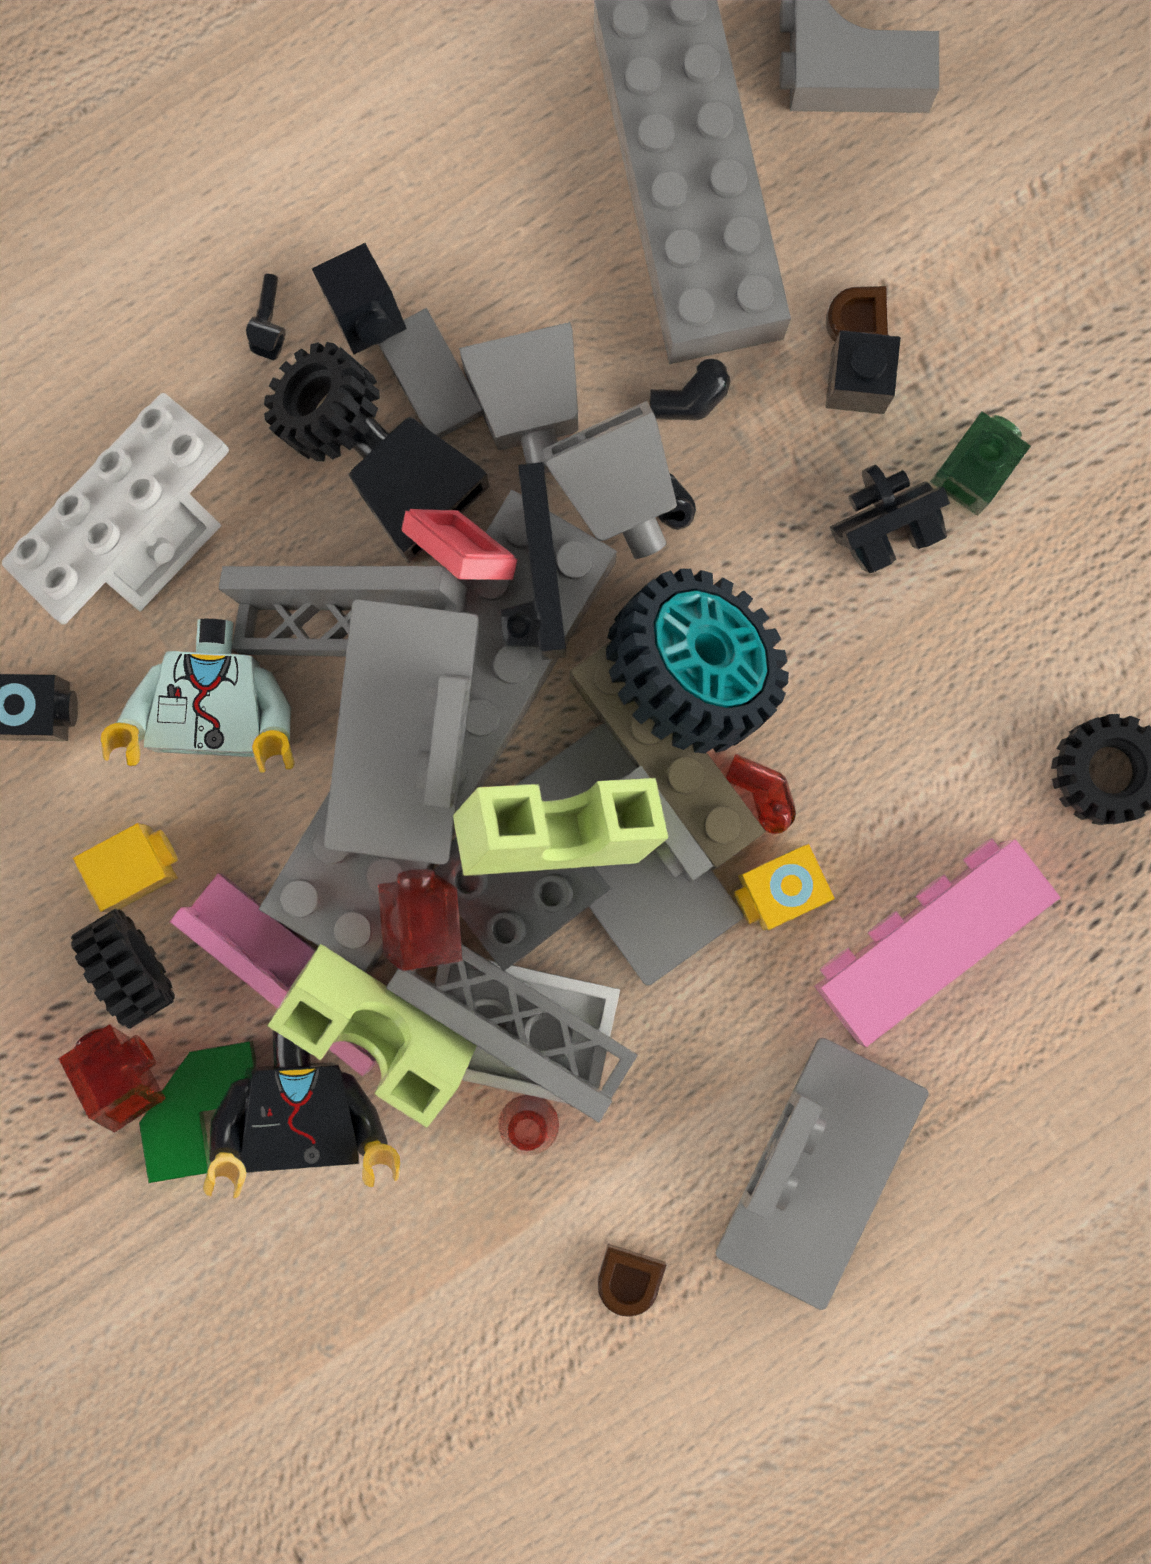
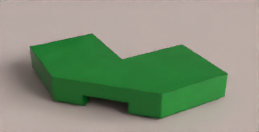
[139,1040,257,1183]

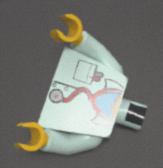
[100,618,295,773]

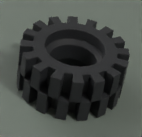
[264,342,380,461]
[1051,714,1151,825]
[71,908,175,1029]

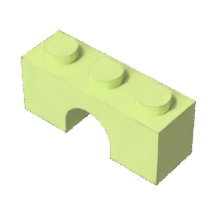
[453,778,668,876]
[267,944,477,1128]

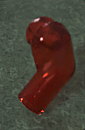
[725,753,796,834]

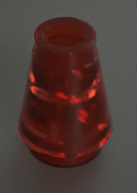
[499,1095,559,1155]

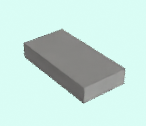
[378,308,483,438]

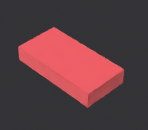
[401,509,518,580]

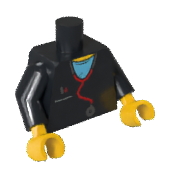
[203,1030,400,1198]

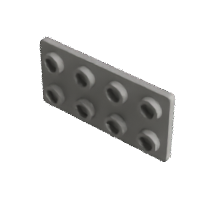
[324,599,479,864]
[516,724,743,985]
[716,1038,929,1310]

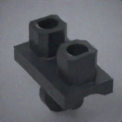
[830,465,950,573]

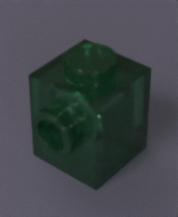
[930,411,1031,516]

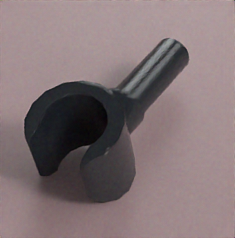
[246,274,286,360]

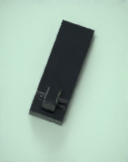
[501,462,566,660]

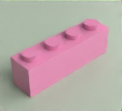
[814,838,1061,1047]

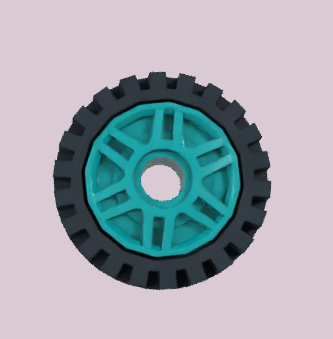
[606,568,789,754]

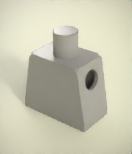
[459,322,578,473]
[542,401,677,559]

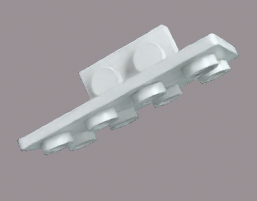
[2,393,229,624]

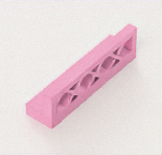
[170,873,377,1077]

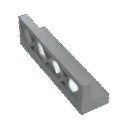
[219,566,467,656]
[386,924,638,1123]

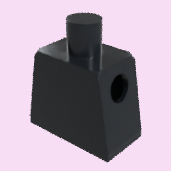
[349,417,490,563]

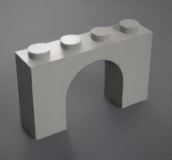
[779,0,939,113]

